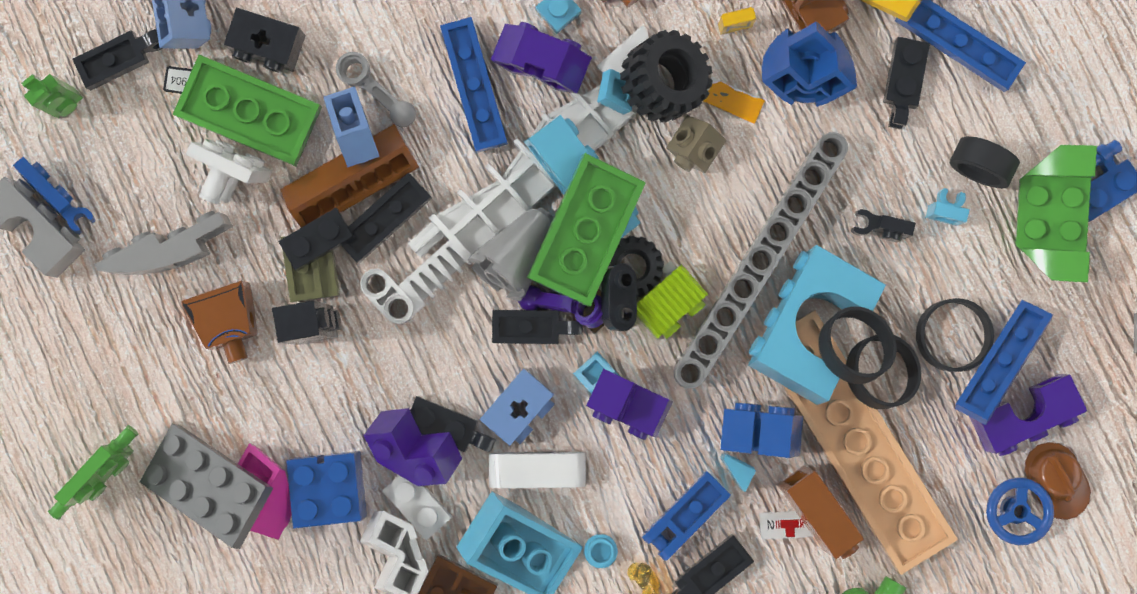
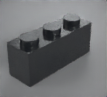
[272,300,342,345]

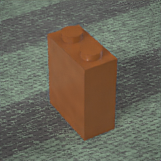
[777,466,864,559]

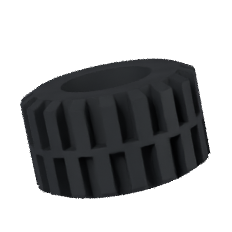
[620,30,713,123]

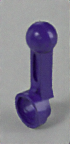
[518,285,603,328]

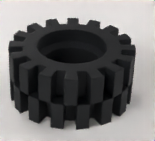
[609,236,664,296]

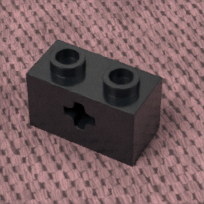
[224,7,306,73]

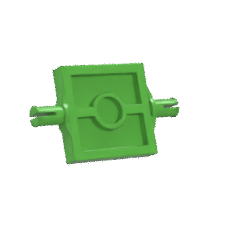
[48,425,139,520]

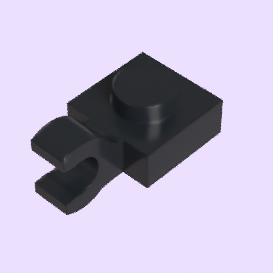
[851,209,916,242]

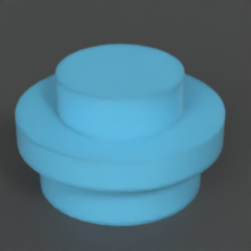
[584,534,618,568]

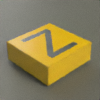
[718,7,756,35]

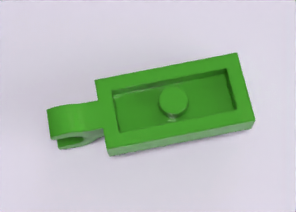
[21,74,83,118]

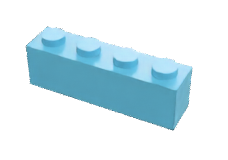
[524,115,641,238]

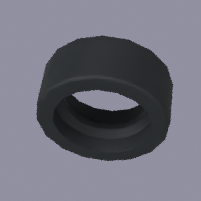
[950,136,1020,189]

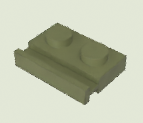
[281,236,340,303]

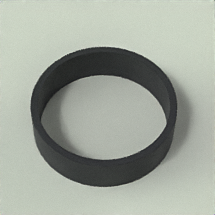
[916,298,994,372]
[818,307,897,384]
[846,335,921,409]

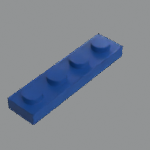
[894,0,1026,92]
[440,17,508,153]
[955,300,1053,425]

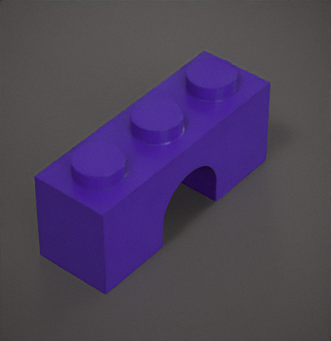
[969,374,1087,456]

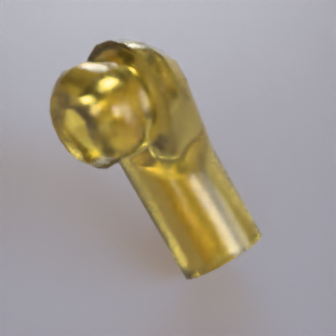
[627,562,660,594]

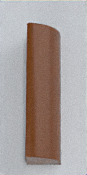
[280,124,419,228]

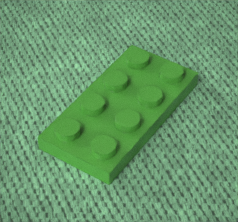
[173,54,322,167]
[527,153,646,306]

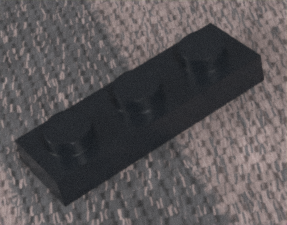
[341,173,432,264]

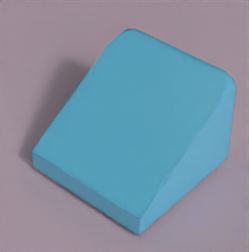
[573,351,621,394]
[720,453,756,492]

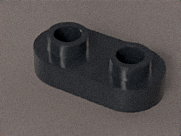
[601,263,637,331]

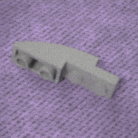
[94,211,233,275]

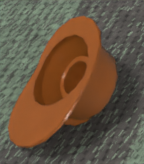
[1024,442,1091,520]

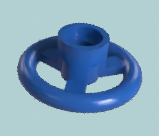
[986,478,1054,545]

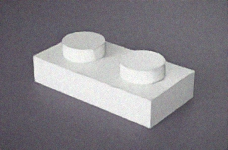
[382,476,452,541]

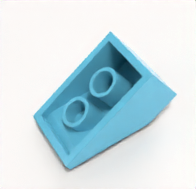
[456,491,583,594]

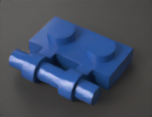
[1088,140,1137,222]

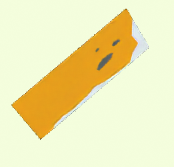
[703,77,765,124]

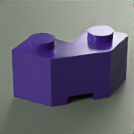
[491,22,592,94]
[586,369,673,441]
[363,408,462,486]

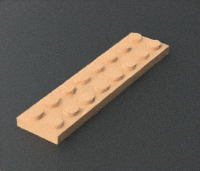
[782,310,958,575]

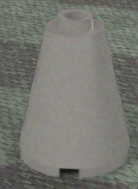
[468,208,554,301]

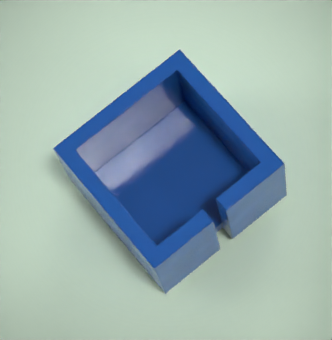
[720,403,804,458]
[286,451,367,529]

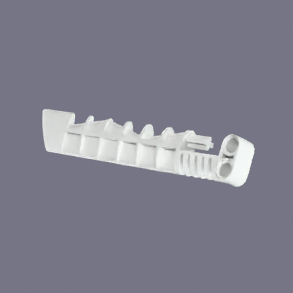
[360,26,649,324]

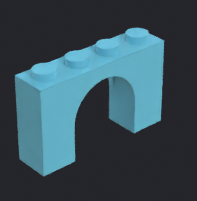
[748,245,886,405]

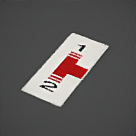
[759,511,813,540]

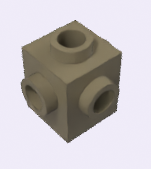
[666,115,727,173]

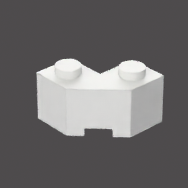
[360,511,428,594]

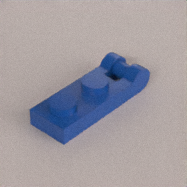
[641,471,731,561]

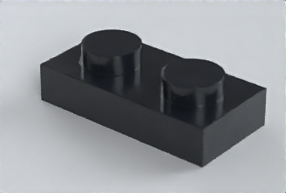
[278,208,355,271]

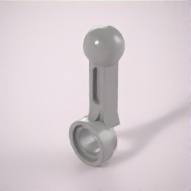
[336,52,416,127]

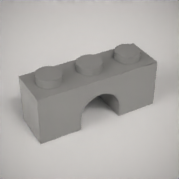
[0,177,85,278]

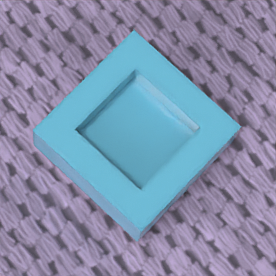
[535,0,581,34]
[597,69,632,115]

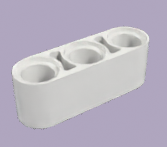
[489,452,586,488]

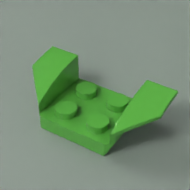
[1015,145,1097,282]

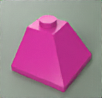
[238,443,292,540]

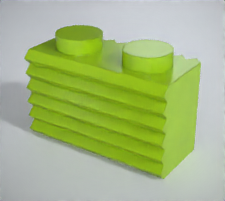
[637,264,708,339]

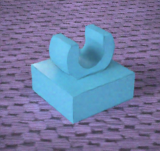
[925,188,970,226]

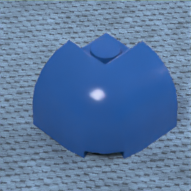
[762,21,857,107]

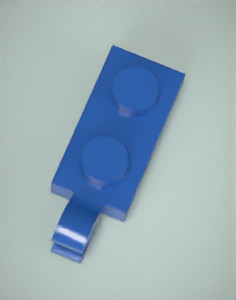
[13,157,96,235]

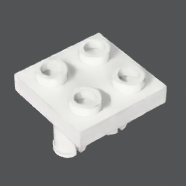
[186,139,272,204]

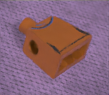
[181,280,258,364]

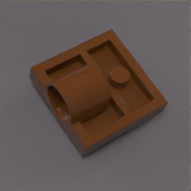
[418,554,498,594]

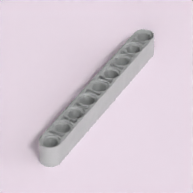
[674,132,848,388]

